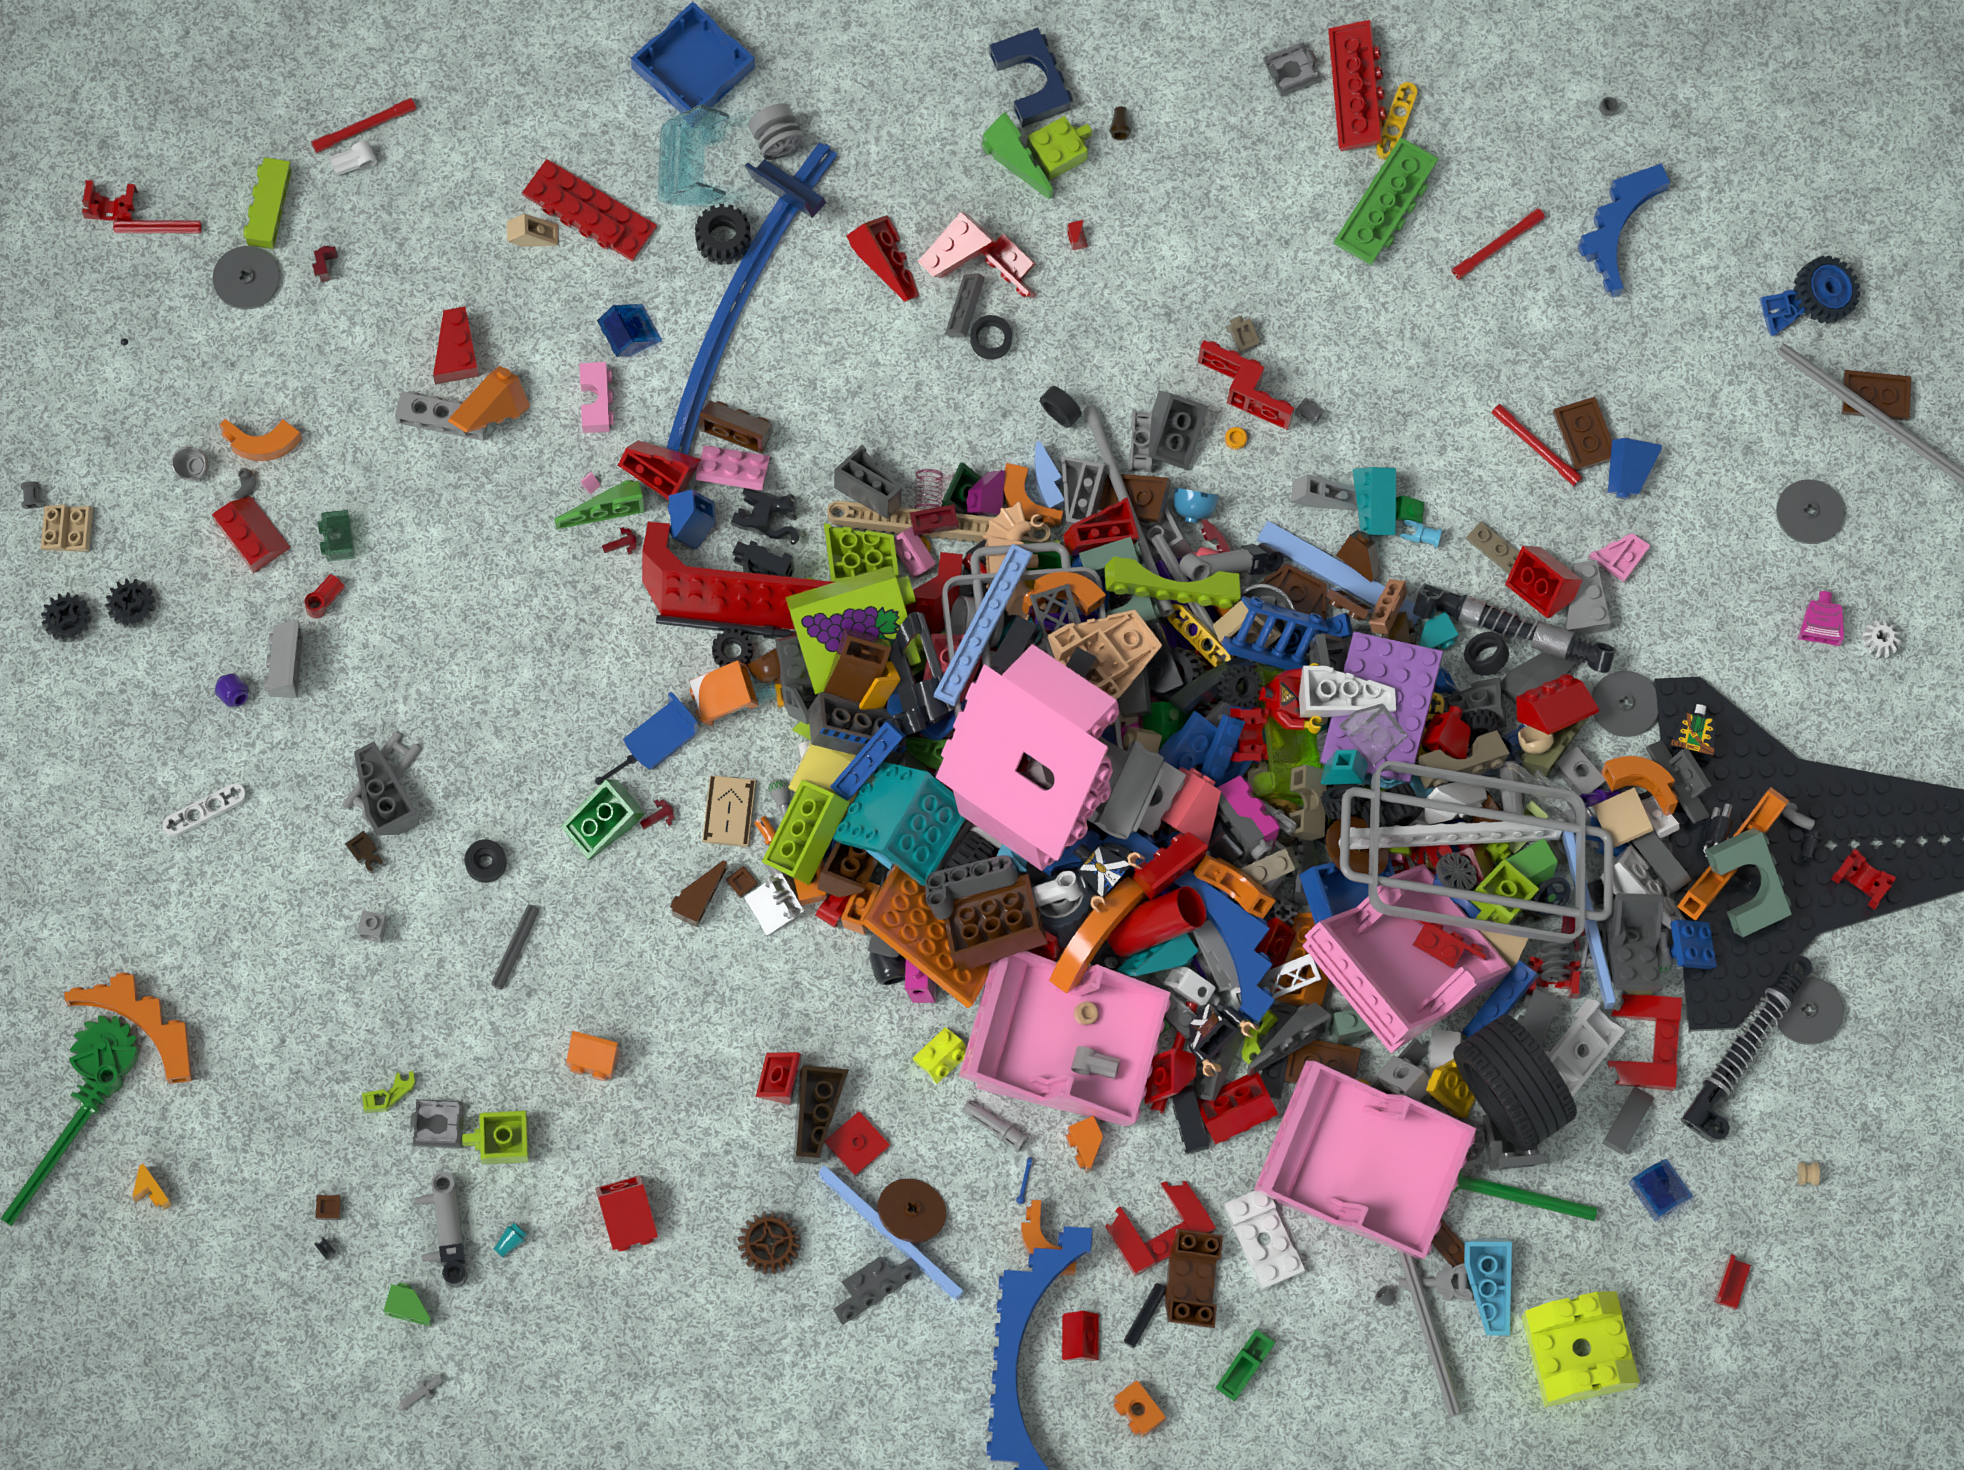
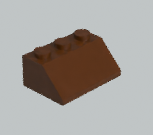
[699,401,773,455]
[818,842,879,897]

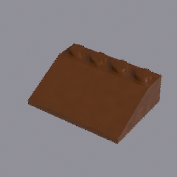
[944,874,1048,972]

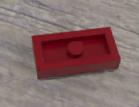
[910,505,958,536]

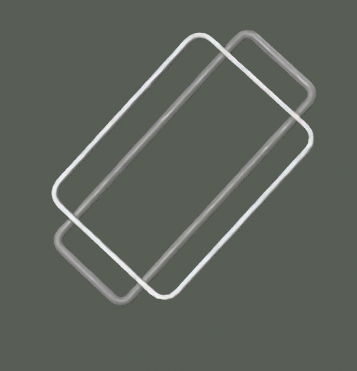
[942,542,1123,779]
[1340,761,1613,944]

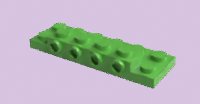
[1334,137,1439,266]

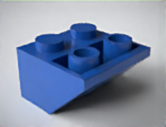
[668,490,716,549]

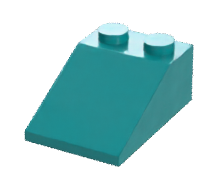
[1115,933,1198,976]

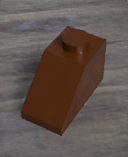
[1336,530,1381,583]

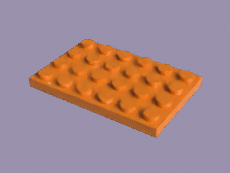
[861,865,991,1008]

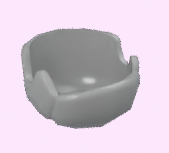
[172,446,208,481]

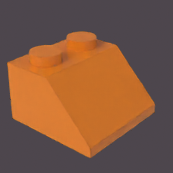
[566,1030,620,1081]

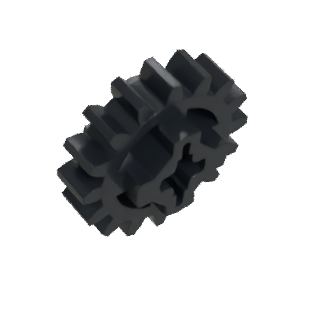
[105,578,156,628]
[41,592,92,642]

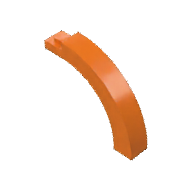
[1049,877,1148,994]

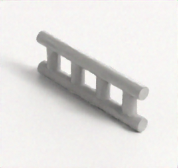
[342,732,421,822]

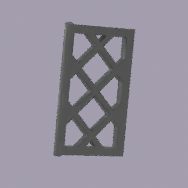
[1030,584,1081,659]

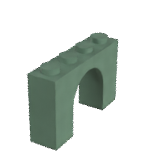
[1079,537,1161,627]
[1705,828,1792,937]
[1329,1009,1372,1046]

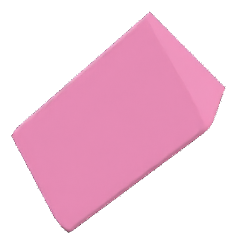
[894,527,936,578]

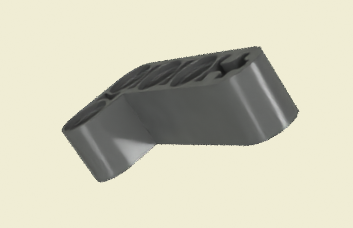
[926,855,1019,920]

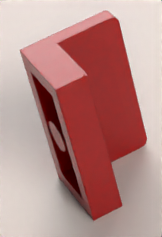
[1714,1254,1751,1310]
[1062,1310,1099,1361]

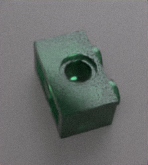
[318,510,354,562]

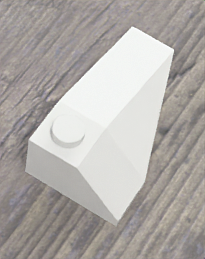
[1299,666,1396,717]
[1600,845,1685,929]

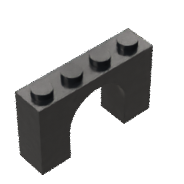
[990,615,1100,681]

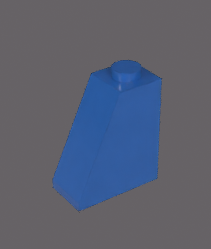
[1607,438,1662,499]

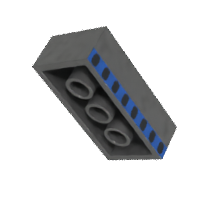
[808,693,907,764]

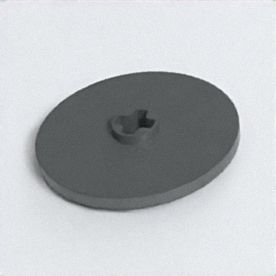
[212,246,280,309]
[1776,479,1844,544]
[1592,671,1658,737]
[1775,977,1843,1045]

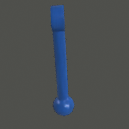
[1016,1157,1033,1204]

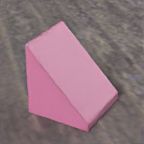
[581,472,601,494]

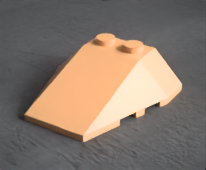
[1048,610,1162,700]

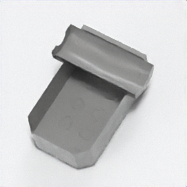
[1025,736,1164,839]

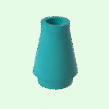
[493,1222,527,1258]

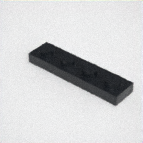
[1261,1004,1296,1099]

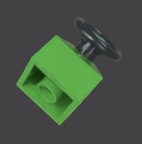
[1495,838,1571,917]

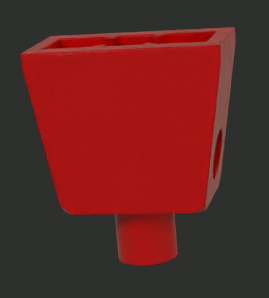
[1421,706,1470,759]

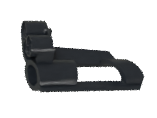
[882,612,954,736]

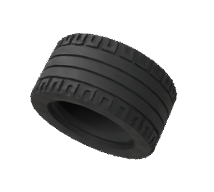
[1453,1015,1577,1151]

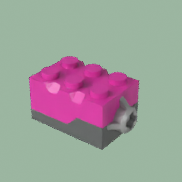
[1215,775,1279,866]

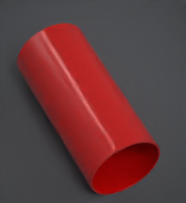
[1107,886,1206,957]

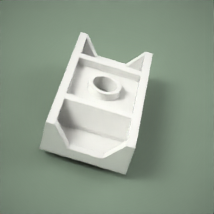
[1545,999,1625,1097]
[1223,1191,1305,1292]

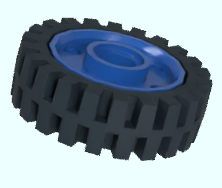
[1794,256,1861,324]

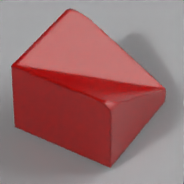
[1067,220,1088,251]

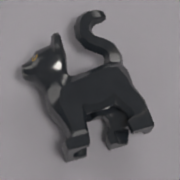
[731,488,800,545]

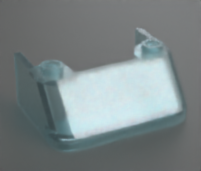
[658,104,729,206]

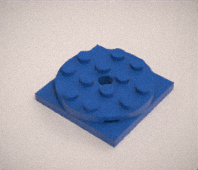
[1153,711,1253,796]

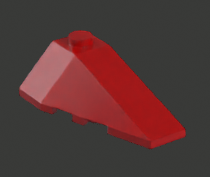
[846,215,919,302]

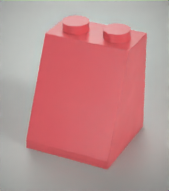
[1161,767,1221,846]

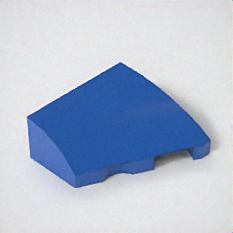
[1759,289,1806,337]

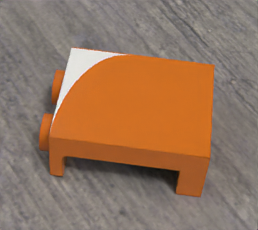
[689,660,759,726]

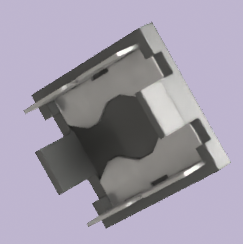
[1263,41,1321,97]
[410,1099,464,1149]

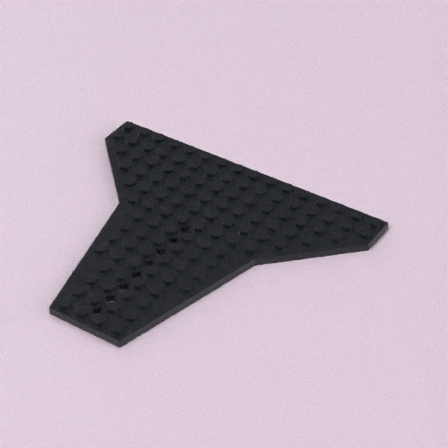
[1654,676,1964,1032]

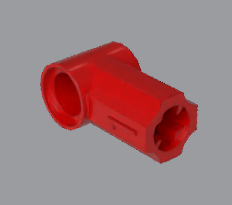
[304,574,345,619]
[815,895,851,928]

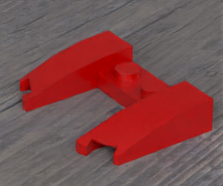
[1607,995,1682,1091]
[1105,1181,1216,1277]

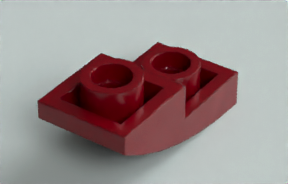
[1201,519,1235,553]

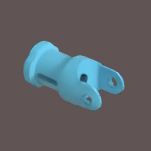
[1400,520,1442,548]

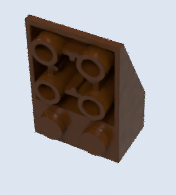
[823,628,891,703]

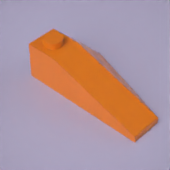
[448,366,530,433]

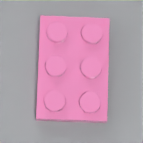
[696,445,770,491]

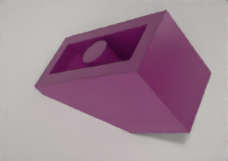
[967,470,1005,517]

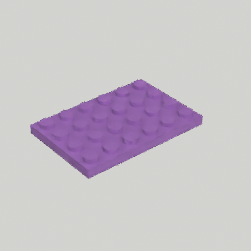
[1320,632,1443,784]

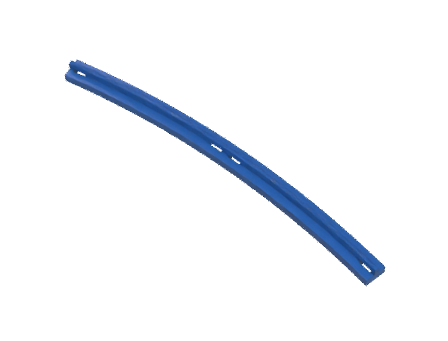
[666,142,837,455]

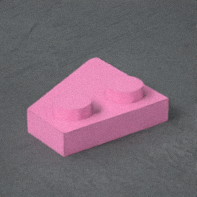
[1588,533,1650,582]

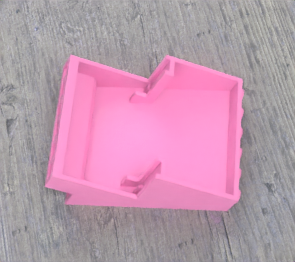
[1303,864,1512,1053]
[959,951,1171,1126]
[1254,1060,1476,1259]

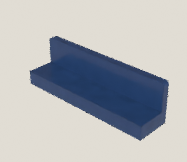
[744,159,827,218]

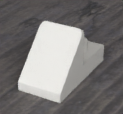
[1641,795,1679,839]

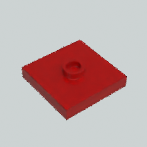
[824,1111,890,1177]

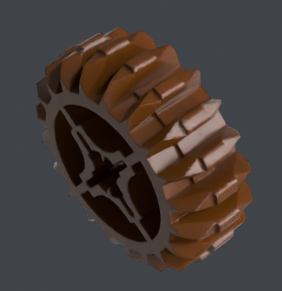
[738,1211,801,1275]

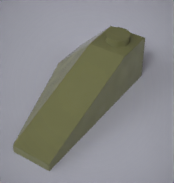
[1520,717,1589,782]

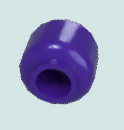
[215,673,249,707]

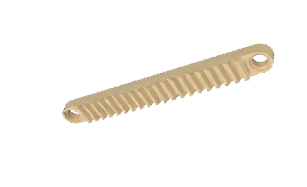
[827,501,1051,543]

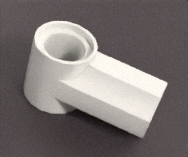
[329,141,377,176]
[1033,871,1082,906]

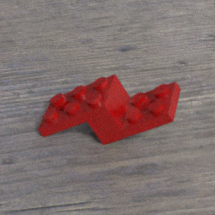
[1197,340,1294,430]

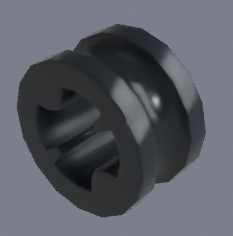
[314,1237,336,1260]

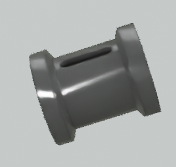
[1295,398,1324,426]
[21,481,42,509]

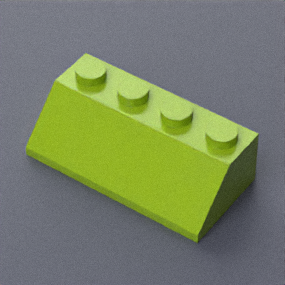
[762,779,850,885]

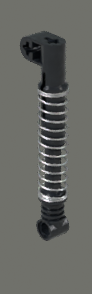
[1681,956,1812,1143]

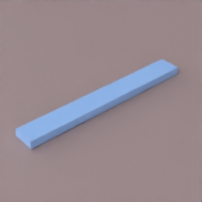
[1256,521,1420,626]
[934,544,1033,706]
[1562,831,1616,1009]
[819,1165,963,1301]

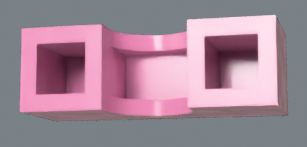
[579,362,614,433]

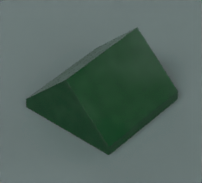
[942,462,982,516]

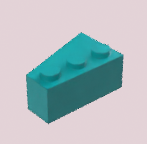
[1352,467,1396,536]

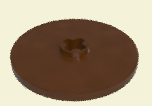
[1326,816,1389,876]
[877,1178,946,1243]

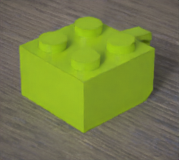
[1027,116,1093,181]
[1470,859,1539,925]
[462,1111,529,1165]

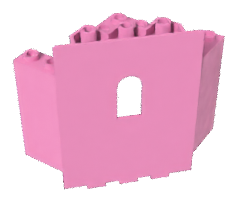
[936,644,1120,871]

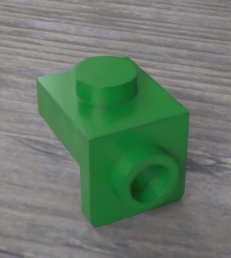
[1396,495,1424,523]

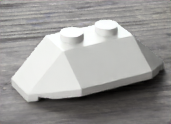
[1424,782,1487,825]

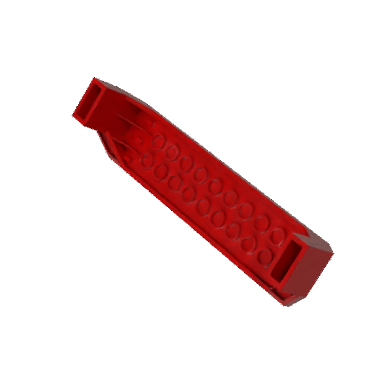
[642,521,963,635]

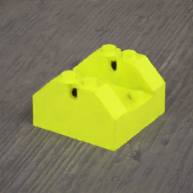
[1521,1291,1640,1408]

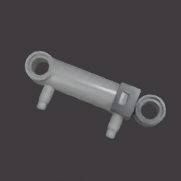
[1179,542,1284,587]
[414,1172,467,1288]

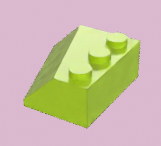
[824,523,899,582]

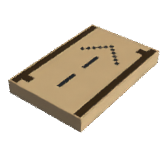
[702,775,756,847]

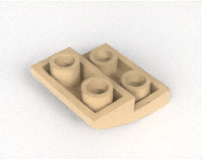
[41,504,93,552]
[1593,787,1654,848]

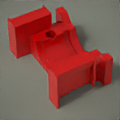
[82,180,138,221]
[1230,707,1269,762]
[1831,849,1896,910]
[1525,956,1582,999]

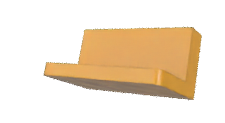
[859,661,901,710]

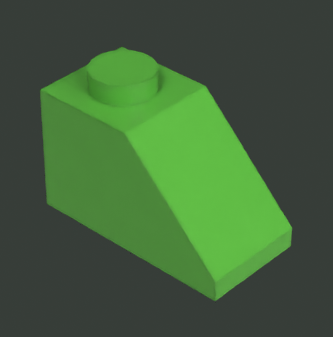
[383,1282,432,1327]

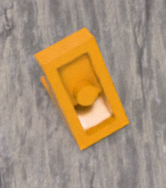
[132,1163,172,1210]

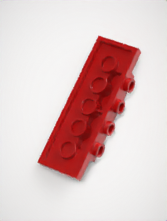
[1328,19,1387,152]
[522,159,657,262]

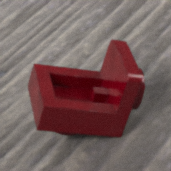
[312,246,338,283]

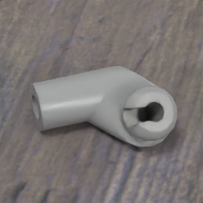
[1783,803,1815,830]

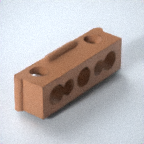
[1369,579,1408,634]

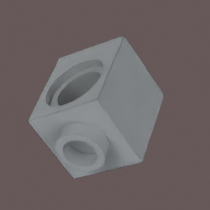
[357,910,387,943]

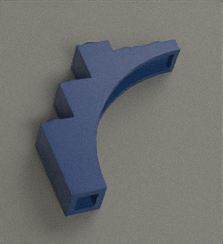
[1578,163,1670,298]

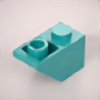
[1418,612,1459,651]
[1320,749,1368,785]

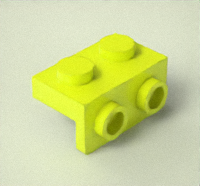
[912,1027,967,1084]

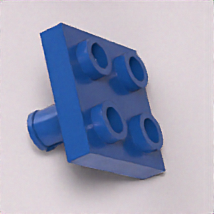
[1669,920,1717,969]

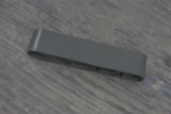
[1629,831,1691,894]

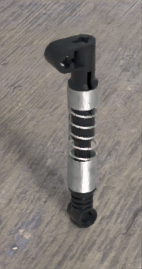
[1413,583,1616,673]

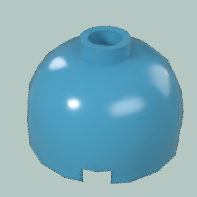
[1173,488,1219,523]

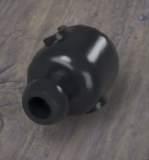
[869,932,906,985]

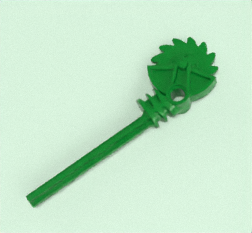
[0,1015,140,1227]
[1452,1169,1597,1221]

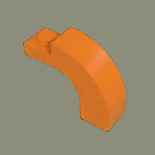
[220,418,302,461]
[1003,463,1063,528]
[1022,572,1106,616]
[1601,756,1678,816]
[1193,855,1276,919]
[1021,1200,1076,1276]

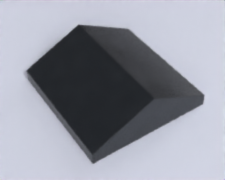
[1195,817,1245,868]

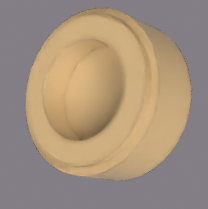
[1074,1001,1098,1025]

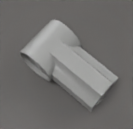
[1071,1046,1120,1080]

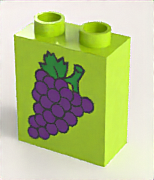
[786,566,923,694]

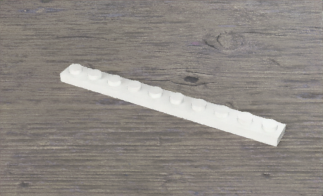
[1338,819,1563,849]

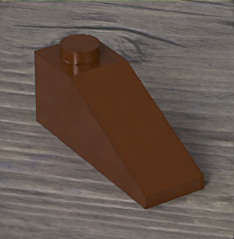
[670,860,728,927]

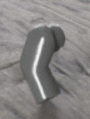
[234,468,255,499]

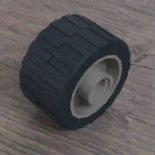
[1033,870,1098,948]

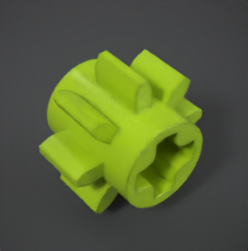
[1483,842,1511,862]

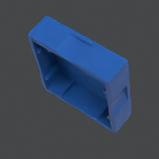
[630,1,755,125]
[1299,857,1395,925]

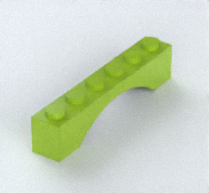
[1105,556,1241,609]

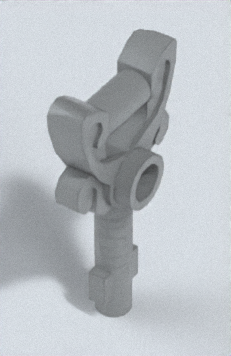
[1399,1263,1473,1301]

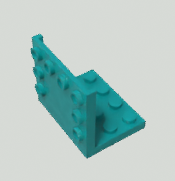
[833,762,965,886]

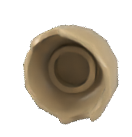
[1518,726,1554,755]

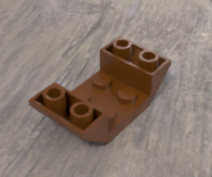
[1165,1229,1223,1329]

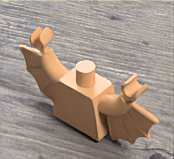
[983,502,1047,620]

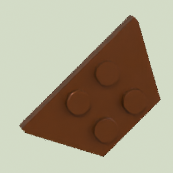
[1259,563,1327,620]

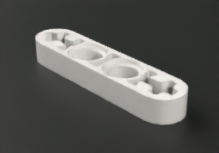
[162,783,246,837]

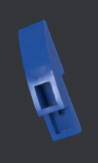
[1284,613,1353,655]

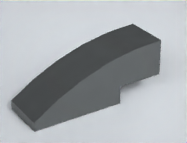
[1602,1086,1654,1155]

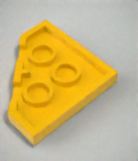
[1426,1059,1475,1119]

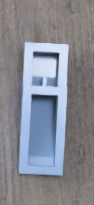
[1034,441,1065,510]

